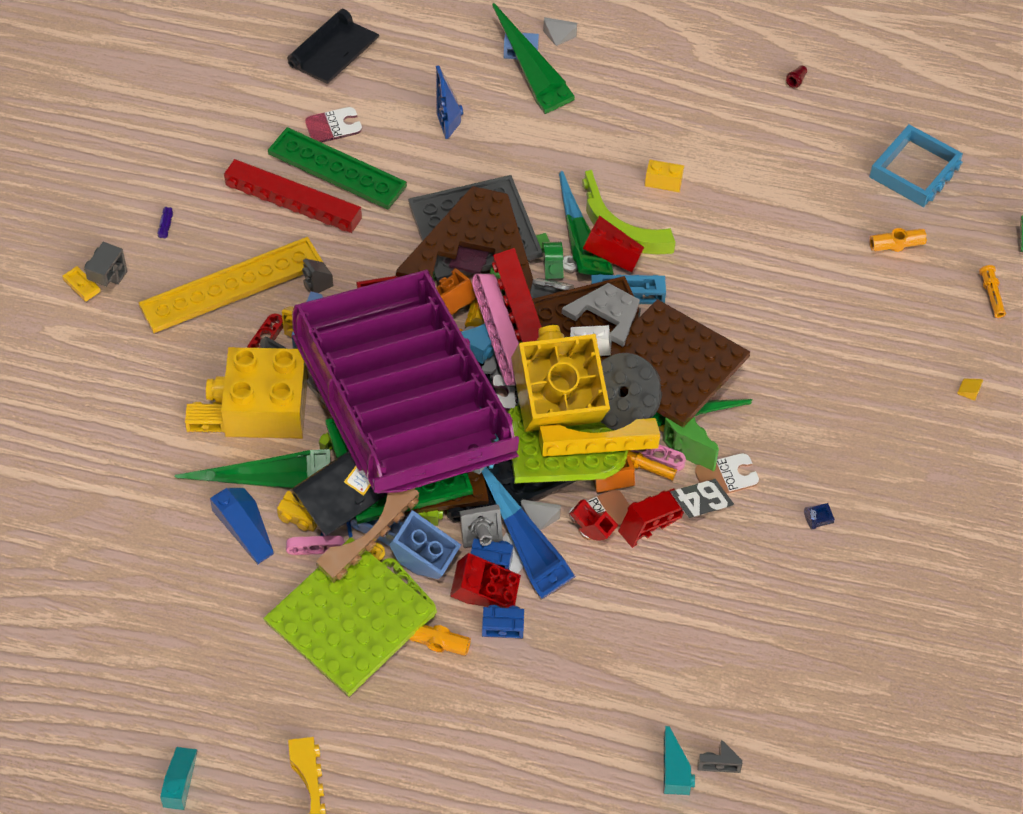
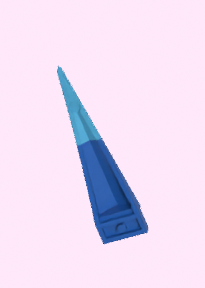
[482,467,576,599]

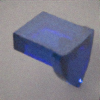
[804,503,835,529]

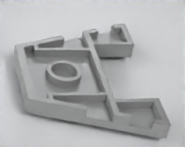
[562,283,640,347]

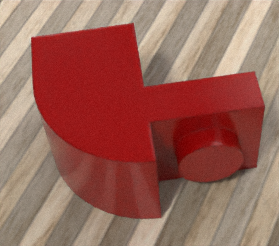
[569,499,618,541]

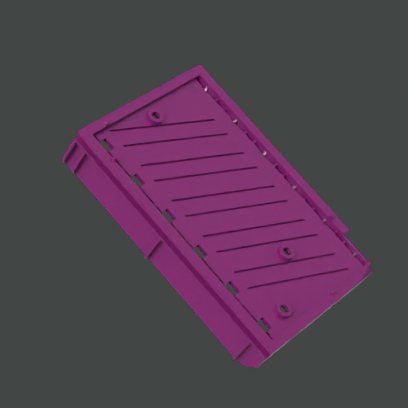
[292,270,519,494]

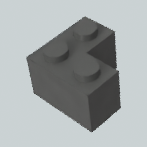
[84,242,128,287]

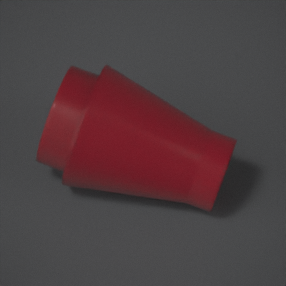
[786,65,807,88]

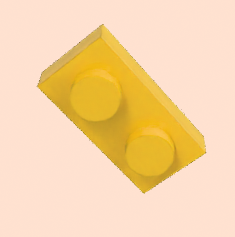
[62,266,100,302]

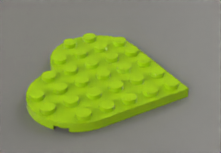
[508,402,628,483]

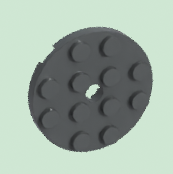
[601,353,662,430]

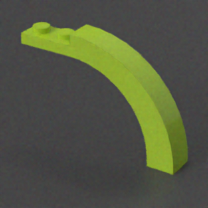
[582,170,675,255]

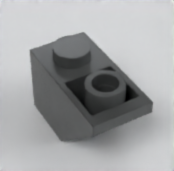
[302,259,333,293]

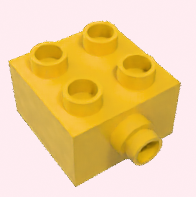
[511,325,610,432]
[206,347,308,439]

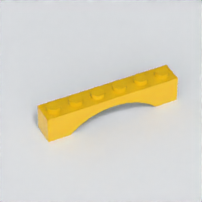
[538,418,660,457]
[288,737,326,814]

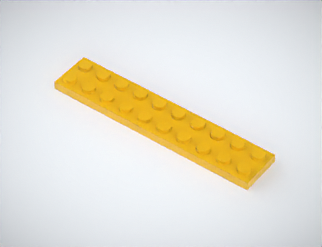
[138,237,323,334]

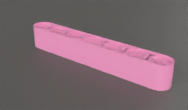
[472,274,519,386]

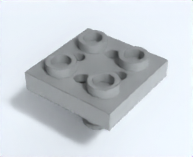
[459,504,503,547]

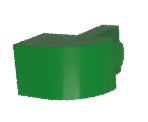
[542,241,564,279]

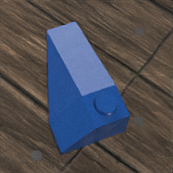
[436,65,463,139]
[210,488,274,565]

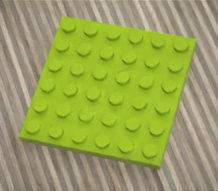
[263,537,437,697]

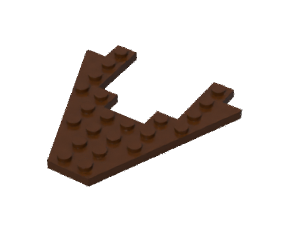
[395,186,533,317]

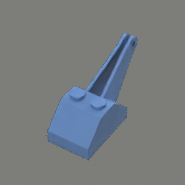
[350,510,461,579]

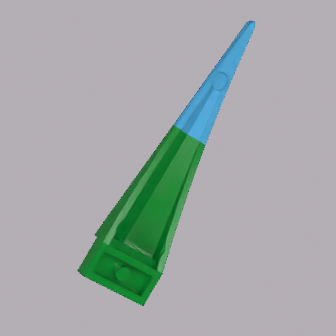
[559,170,614,275]

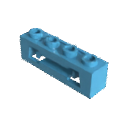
[591,274,666,304]

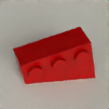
[583,215,644,272]
[618,488,685,548]

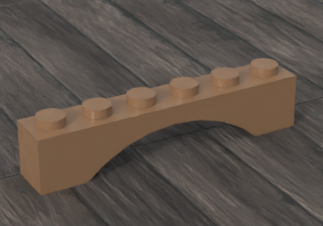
[316,488,419,583]

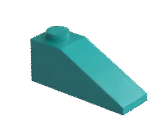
[664,726,695,795]
[160,747,198,810]

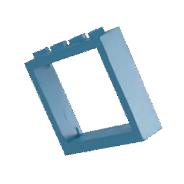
[869,124,963,207]

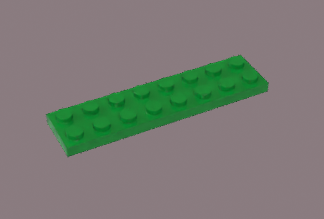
[268,127,407,210]

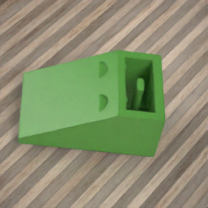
[663,417,719,471]

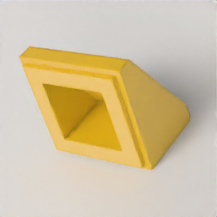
[957,378,983,401]

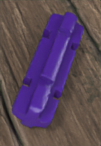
[157,207,173,239]

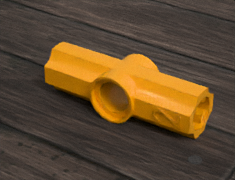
[869,228,927,252]
[409,625,471,656]

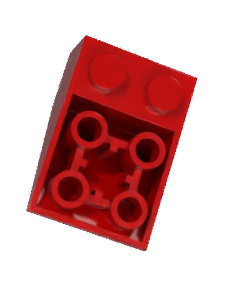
[450,553,521,608]

